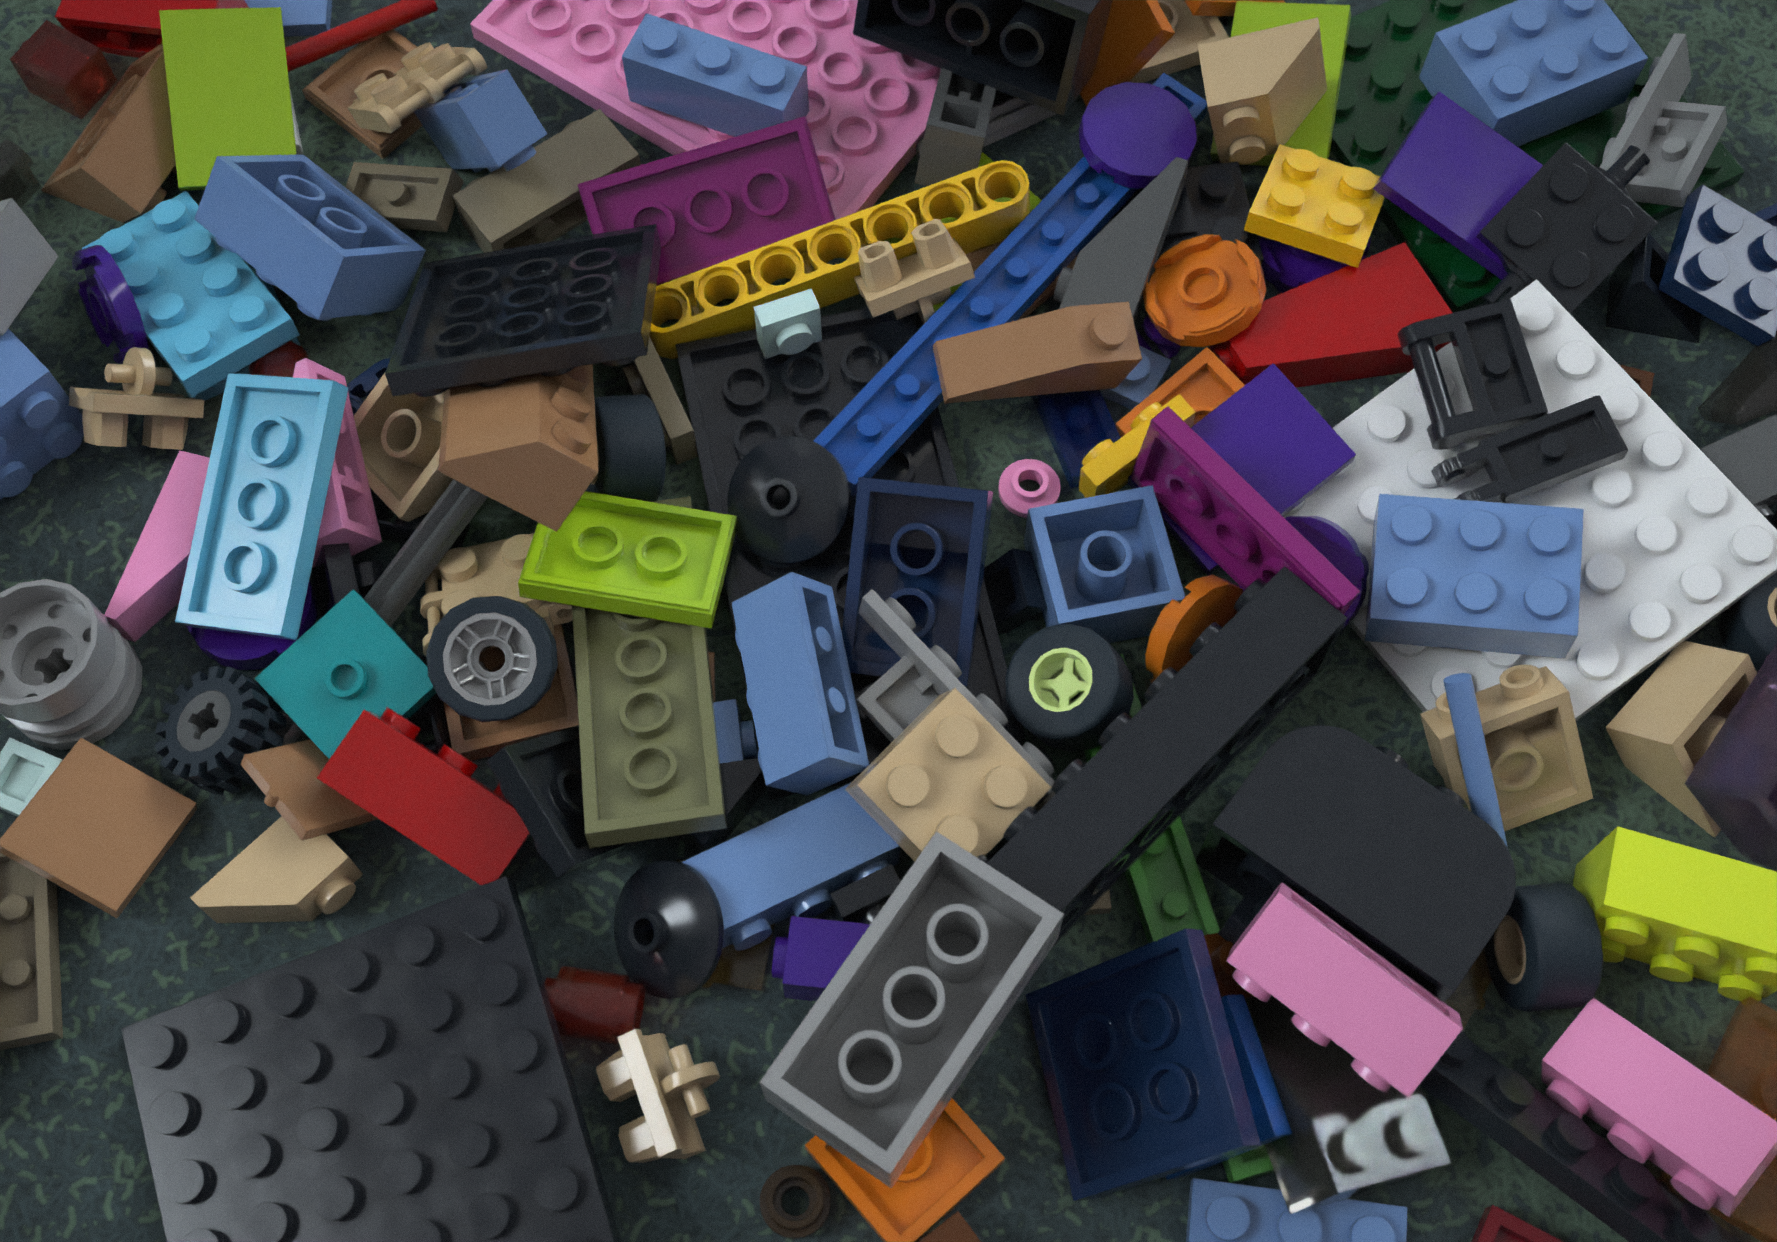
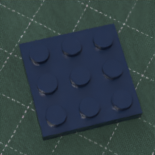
[1025,928,1261,1201]

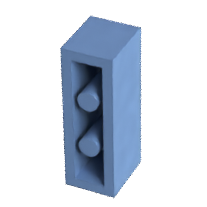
[622,13,809,137]
[414,69,547,173]
[732,572,869,795]
[682,783,900,951]

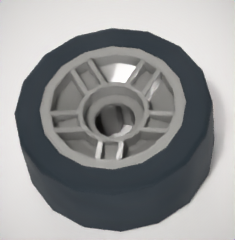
[426,596,558,722]

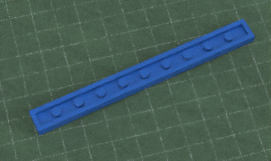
[813,72,1208,497]

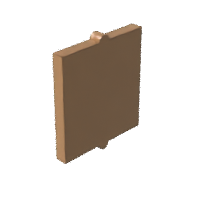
[240,739,378,841]

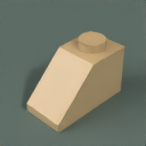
[190,816,363,923]

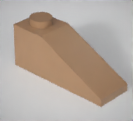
[932,302,1142,404]

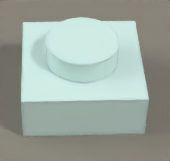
[754,288,822,359]
[0,738,63,817]

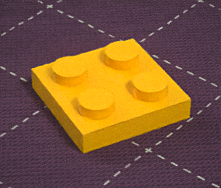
[1244,144,1385,268]

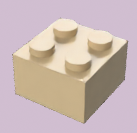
[845,688,1051,862]

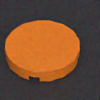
[1143,234,1266,347]
[1145,575,1244,683]

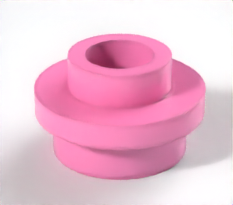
[998,459,1061,518]

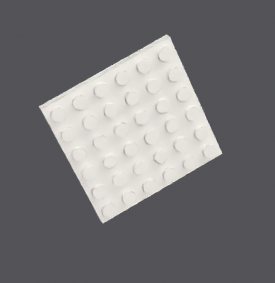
[1284,279,1777,721]

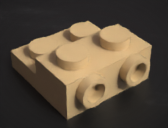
[1420,665,1593,832]

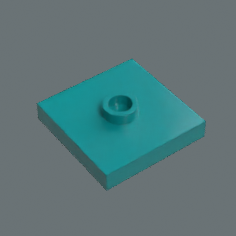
[255,589,437,759]

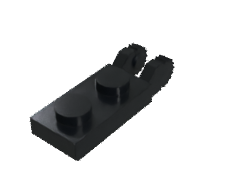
[1431,395,1628,503]

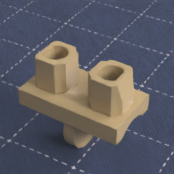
[854,219,975,325]
[69,347,204,450]
[596,1029,720,1163]

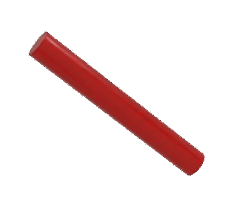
[285,0,438,72]

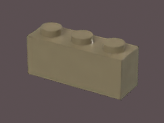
[453,109,641,253]

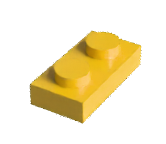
[1079,394,1196,498]

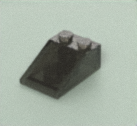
[1246,996,1451,1214]

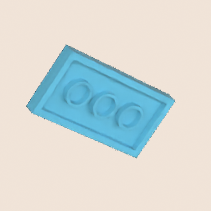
[82,191,300,398]
[175,373,348,640]

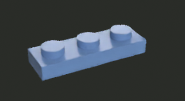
[1186,1178,1407,1242]

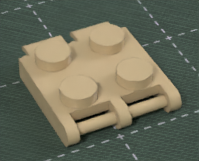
[347,42,487,133]
[420,533,573,657]

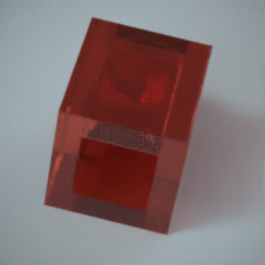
[10,20,117,120]

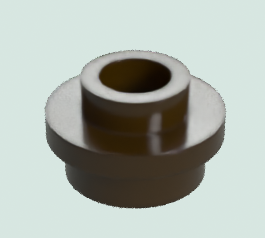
[760,1165,831,1239]

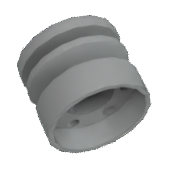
[0,579,143,750]

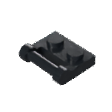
[1397,299,1548,450]

